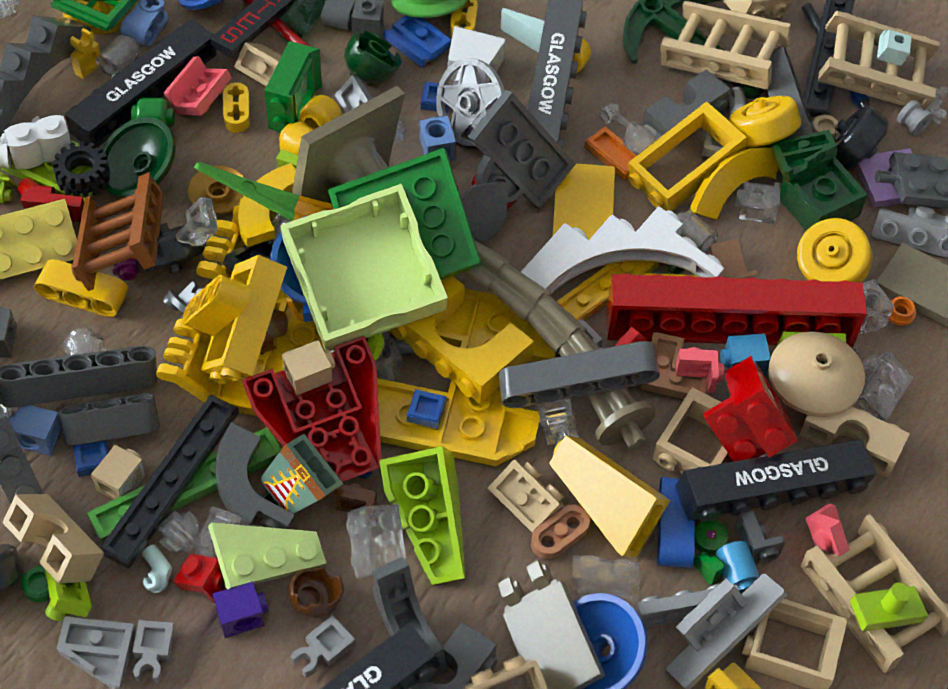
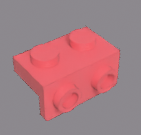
[164,56,232,116]

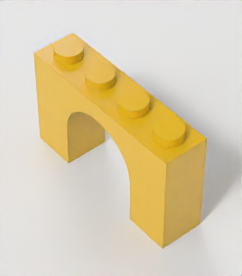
[390,276,534,404]

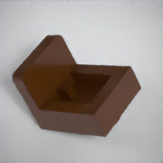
[334,483,382,534]

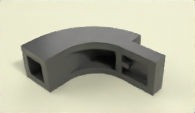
[216,422,294,529]
[371,557,448,681]

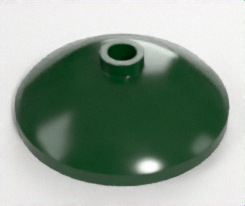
[102,117,176,198]

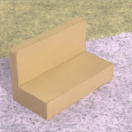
[234,42,281,86]

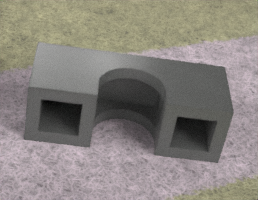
[642,69,730,140]
[411,622,498,689]

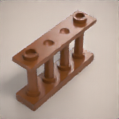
[71,172,164,291]

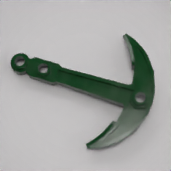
[622,0,764,99]

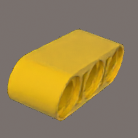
[34,259,129,317]
[182,274,252,336]

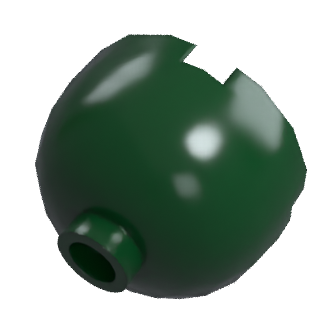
[344,30,402,84]

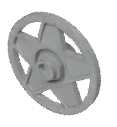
[436,58,504,146]

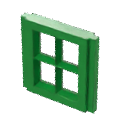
[51,0,138,32]

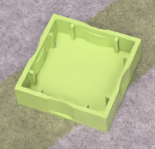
[280,184,448,351]

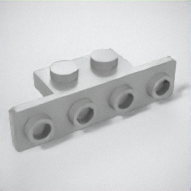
[871,206,948,258]
[666,574,787,689]

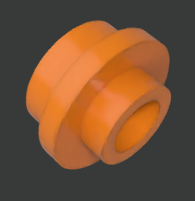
[885,296,916,326]

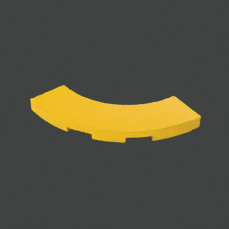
[689,147,779,220]
[238,163,296,247]

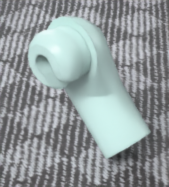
[142,544,172,593]

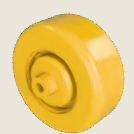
[729,96,802,147]
[797,218,873,282]

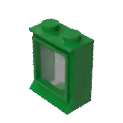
[264,41,322,133]

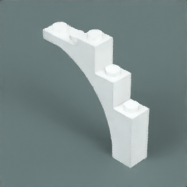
[521,206,724,296]

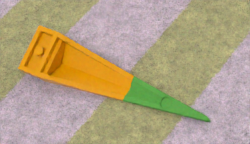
[194,162,333,221]

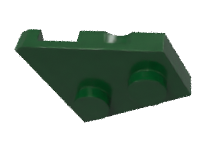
[772,130,837,182]

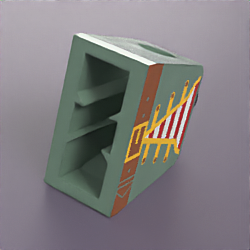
[261,434,343,514]

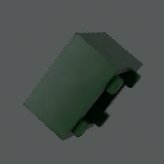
[778,157,868,231]

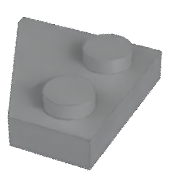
[57,616,136,689]

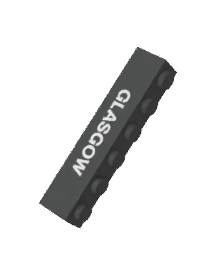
[528,0,587,149]

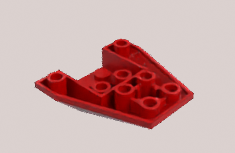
[242,336,381,483]

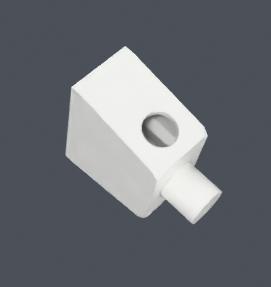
[448,27,505,85]

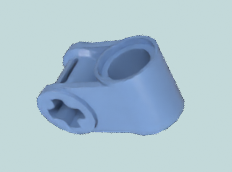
[121,0,169,46]

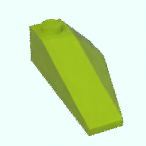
[379,446,466,585]

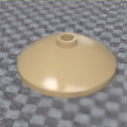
[768,332,865,417]

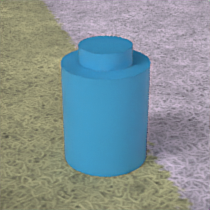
[716,541,760,594]

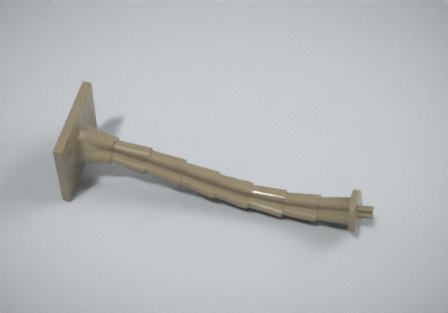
[292,86,656,449]

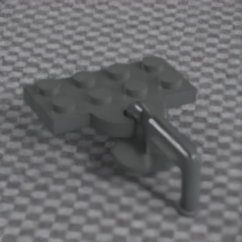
[461,90,576,242]

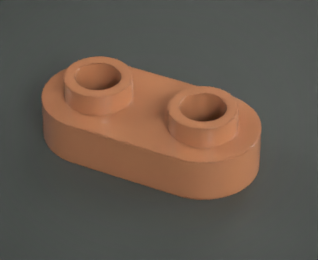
[531,505,590,560]

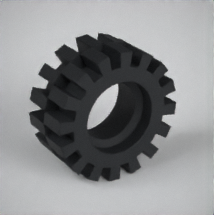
[52,141,111,198]

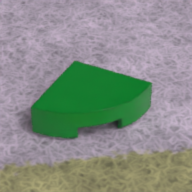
[693,552,725,586]

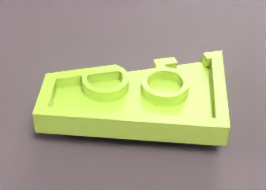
[208,522,326,589]

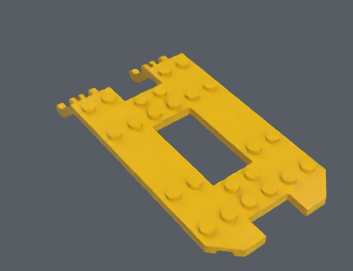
[156,220,556,467]

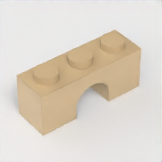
[799,406,910,478]
[3,494,104,584]

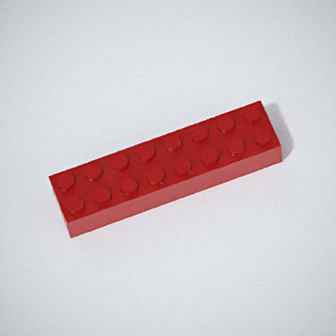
[606,273,867,348]

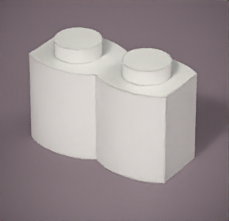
[4,115,71,169]

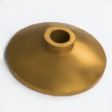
[188,166,244,215]

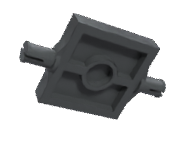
[875,152,948,209]

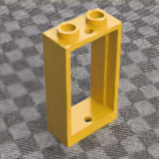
[628,102,747,211]
[200,255,287,385]

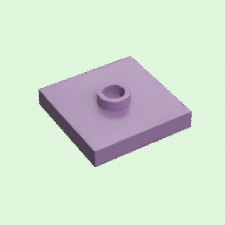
[856,148,913,208]

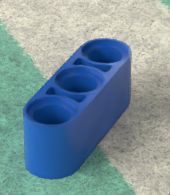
[657,477,695,569]

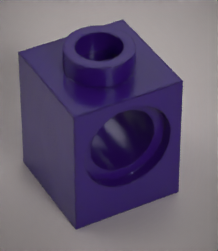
[213,582,269,638]

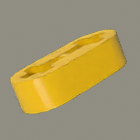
[450,0,478,37]
[223,82,250,133]

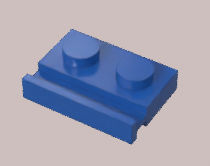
[384,15,451,68]

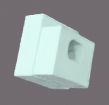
[877,30,912,66]

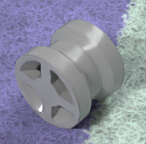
[896,100,933,136]

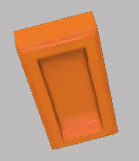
[584,126,639,181]

